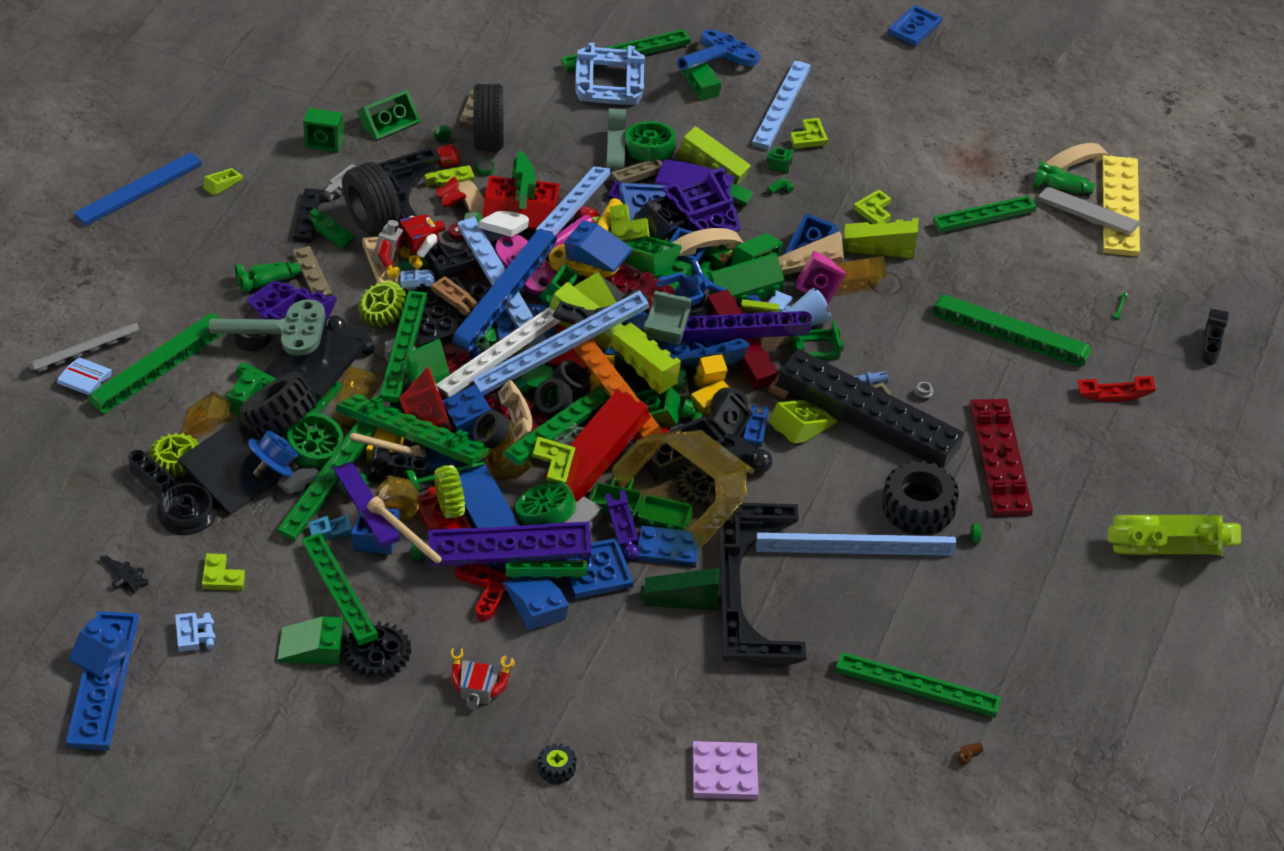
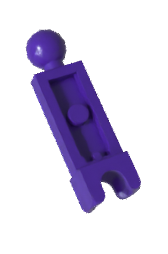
[605,490,639,560]

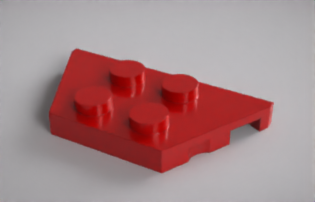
[399,367,455,434]
[415,486,472,530]

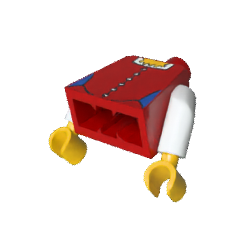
[399,214,445,269]

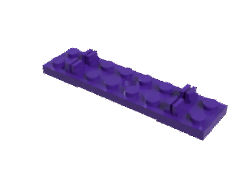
[428,521,592,568]

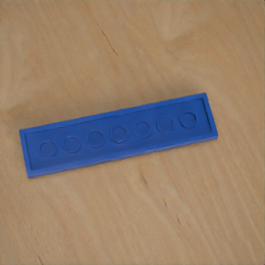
[66,611,139,751]

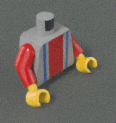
[372,220,414,278]
[451,648,515,709]

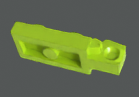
[424,165,475,187]

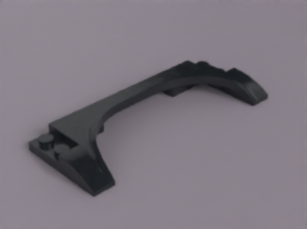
[377,147,499,276]
[719,502,806,667]

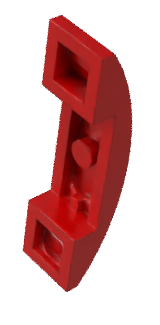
[1078,376,1156,402]

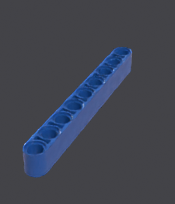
[452,228,557,351]

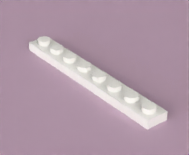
[436,307,560,397]

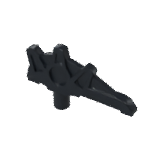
[100,556,149,593]

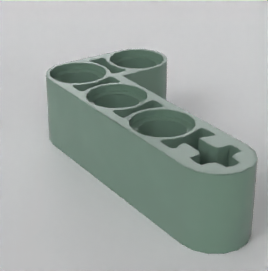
[607,108,626,172]

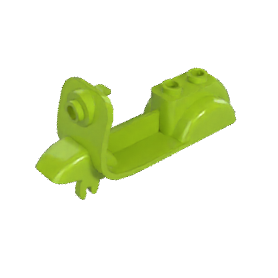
[1108,515,1241,556]

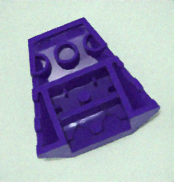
[655,160,734,191]
[661,167,741,232]
[246,281,337,336]

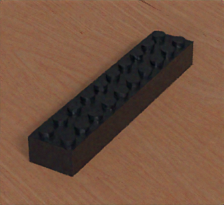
[777,349,964,469]

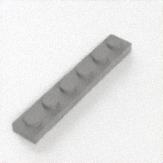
[28,323,140,372]

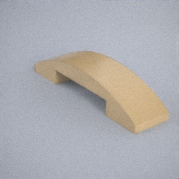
[1046,143,1109,172]
[458,180,484,216]
[672,228,743,256]
[497,380,532,443]

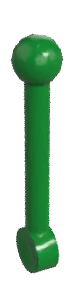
[1113,292,1128,320]

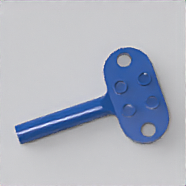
[677,29,760,70]

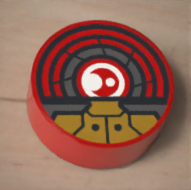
[449,223,464,240]

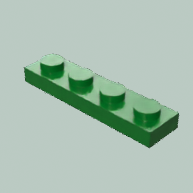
[505,560,587,578]

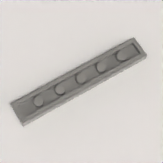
[1038,186,1139,236]

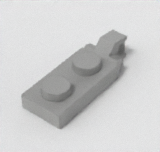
[325,164,356,201]

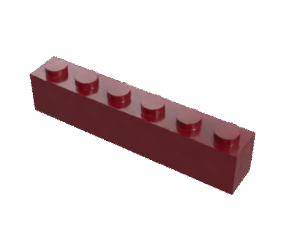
[706,289,778,390]

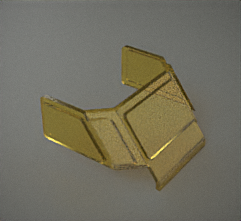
[612,430,754,547]

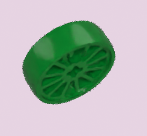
[624,121,676,162]
[284,412,344,469]
[515,482,576,526]

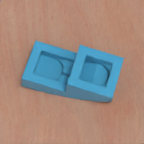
[308,514,353,539]

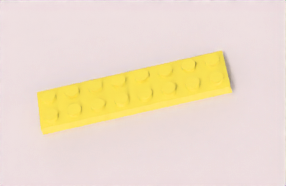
[1102,155,1140,257]

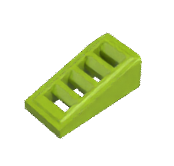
[203,168,243,196]

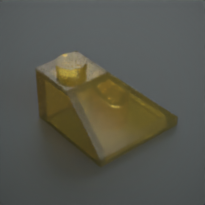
[181,391,231,436]

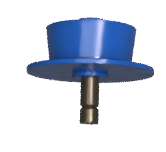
[248,431,298,477]

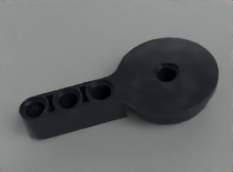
[128,450,217,535]

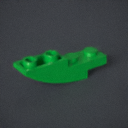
[512,151,536,209]

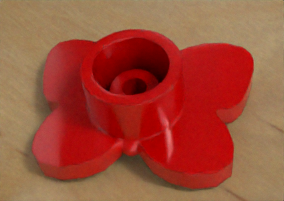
[436,177,467,208]

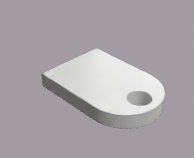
[478,211,529,237]

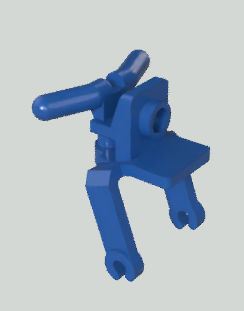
[656,259,726,306]

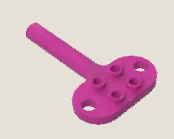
[494,215,594,295]

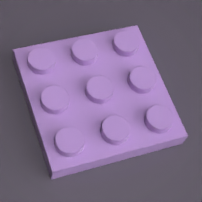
[693,741,758,800]

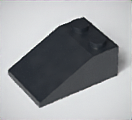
[633,195,690,241]

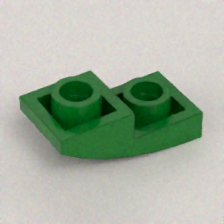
[730,184,754,207]

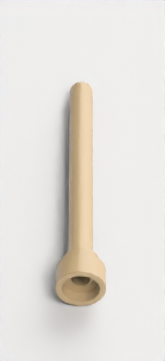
[350,433,426,458]
[367,496,442,563]

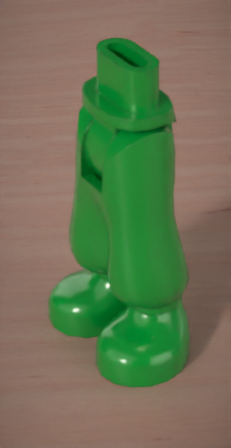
[1032,161,1095,195]
[234,261,301,293]

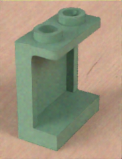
[644,291,691,345]

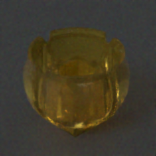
[374,475,420,522]

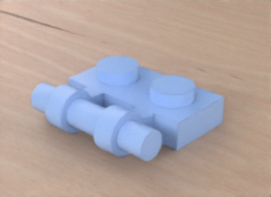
[400,269,434,290]
[175,613,216,652]

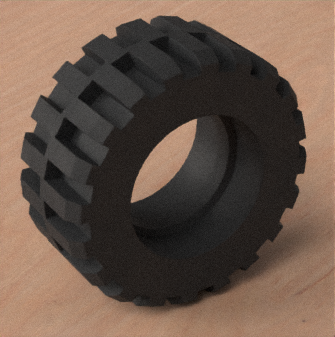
[240,372,317,439]
[882,461,959,535]

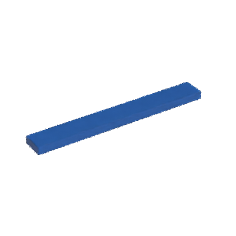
[74,152,202,226]

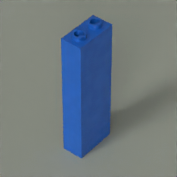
[458,464,520,570]

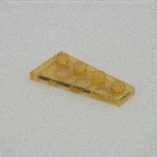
[335,366,384,431]

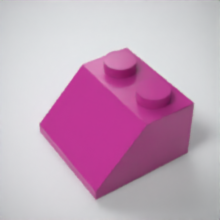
[796,250,846,304]

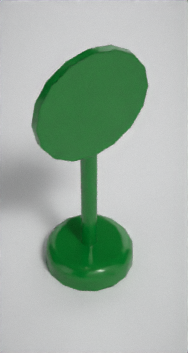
[404,462,485,497]

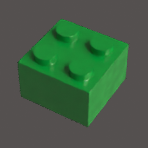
[303,108,344,153]

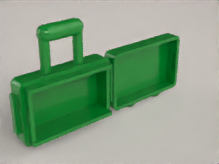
[588,473,693,531]

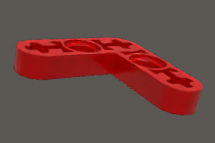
[455,564,510,622]

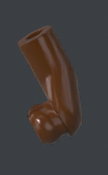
[958,742,983,765]

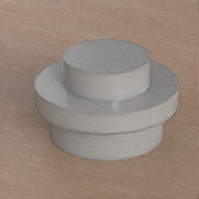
[915,382,934,399]

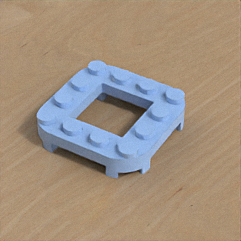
[575,43,645,105]

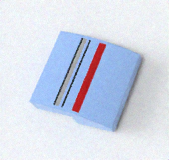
[57,357,112,395]

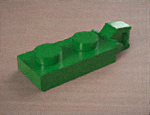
[308,208,355,250]

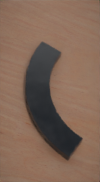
[552,289,650,325]

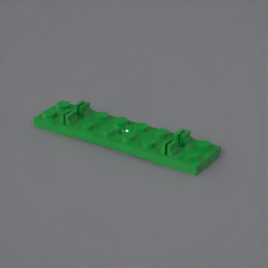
[335,394,490,466]

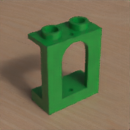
[790,320,844,360]

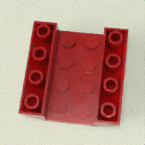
[482,176,561,231]

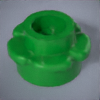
[409,543,425,562]

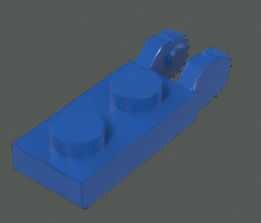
[744,404,768,448]

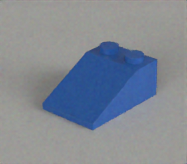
[784,213,839,254]
[564,220,632,273]
[503,576,569,631]

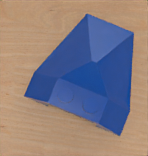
[659,338,749,369]

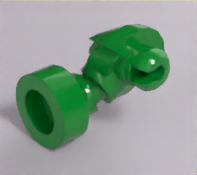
[679,399,706,421]

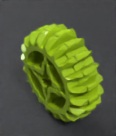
[358,280,407,328]
[149,432,199,479]
[434,465,465,519]

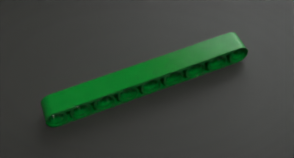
[932,295,1092,367]
[88,313,223,414]

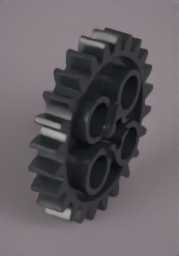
[676,461,740,510]
[344,621,411,679]

